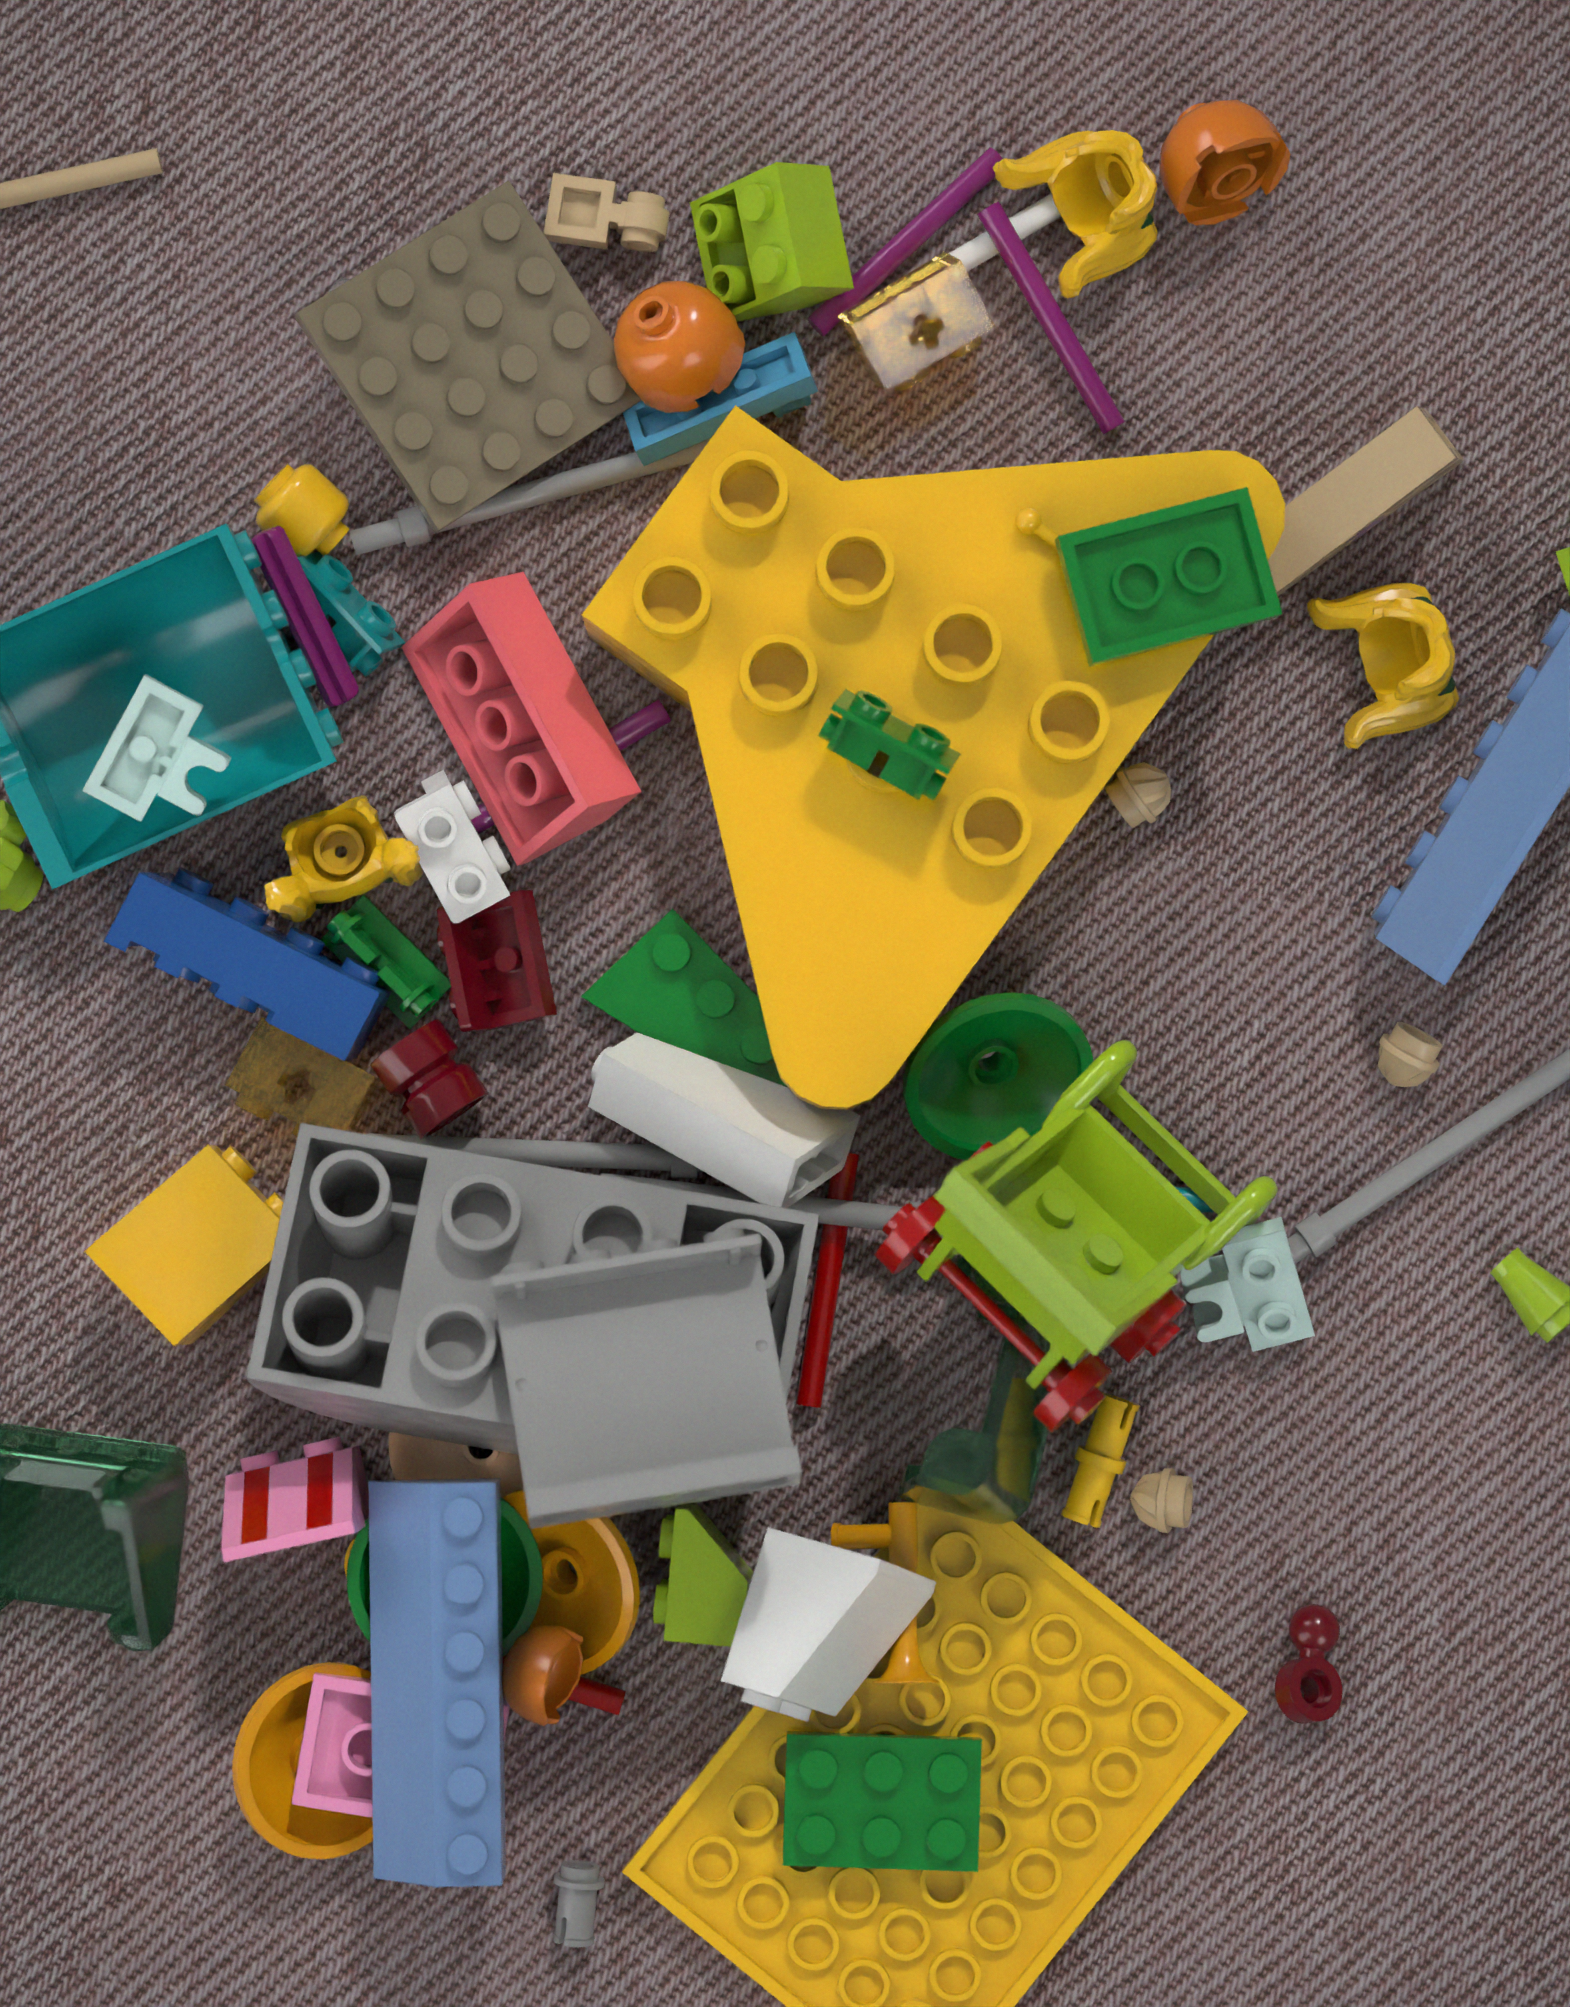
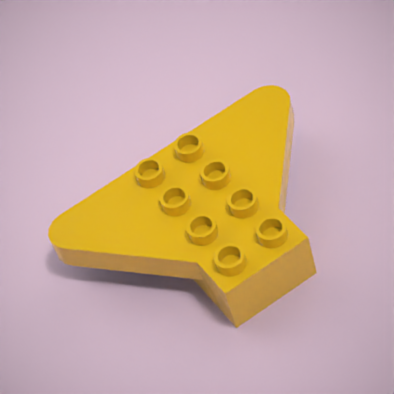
[582,405,1285,1110]

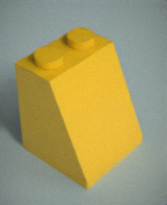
[84,1144,284,1347]

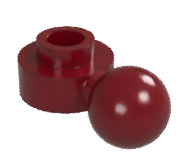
[1275,1604,1343,1724]

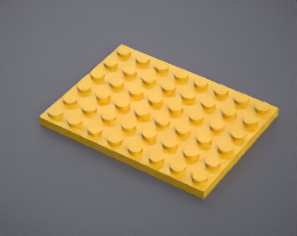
[622,1466,1249,2007]

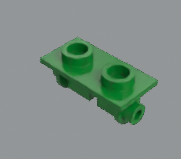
[818,689,961,801]
[321,894,451,1029]

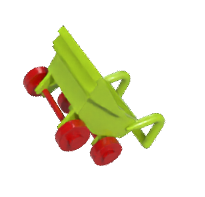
[875,1040,1278,1432]

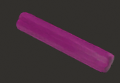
[251,526,359,707]

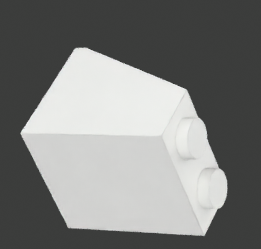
[721,1527,936,1722]

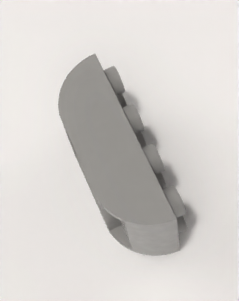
[246,1123,819,1455]

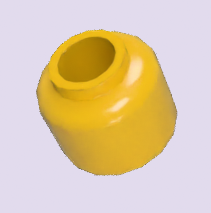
[254,463,349,557]

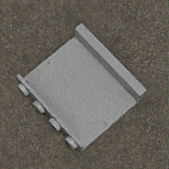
[491,1228,802,1529]

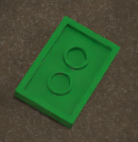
[1054,487,1282,667]
[783,1731,982,1872]

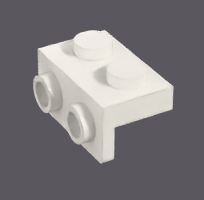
[394,770,511,923]

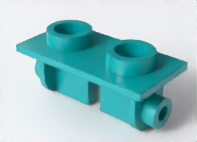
[297,552,406,677]

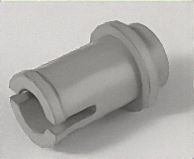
[553,1860,605,1947]

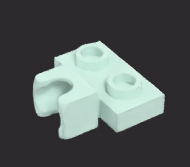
[82,675,232,822]
[1180,1217,1315,1352]

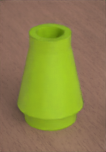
[1490,1247,1570,1344]

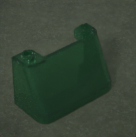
[897,1254,1066,1524]
[0,1423,190,1651]

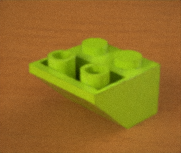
[690,162,854,322]
[653,1502,754,1647]

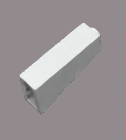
[588,1033,860,1208]

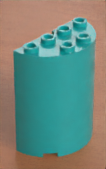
[0,523,344,889]

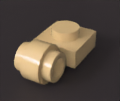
[543,173,670,252]

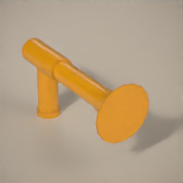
[831,1502,939,1684]

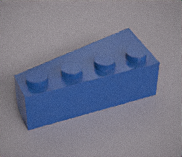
[104,867,392,1061]

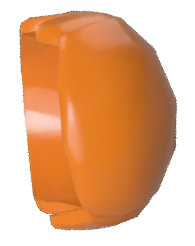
[502,1625,584,1726]

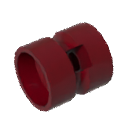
[370,1019,489,1140]

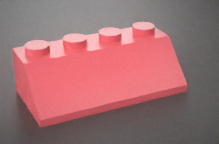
[401,572,642,866]

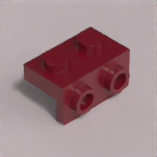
[437,890,557,1032]

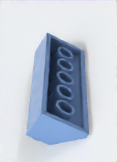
[1371,608,1570,985]
[369,1478,506,1887]

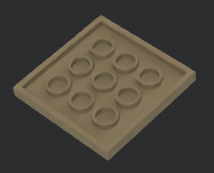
[294,180,641,533]

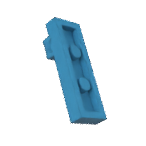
[623,332,818,466]

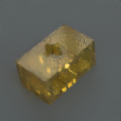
[837,252,995,391]
[225,1017,380,1137]

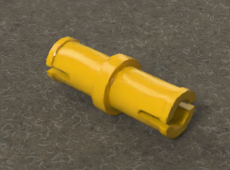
[1061,1392,1140,1528]

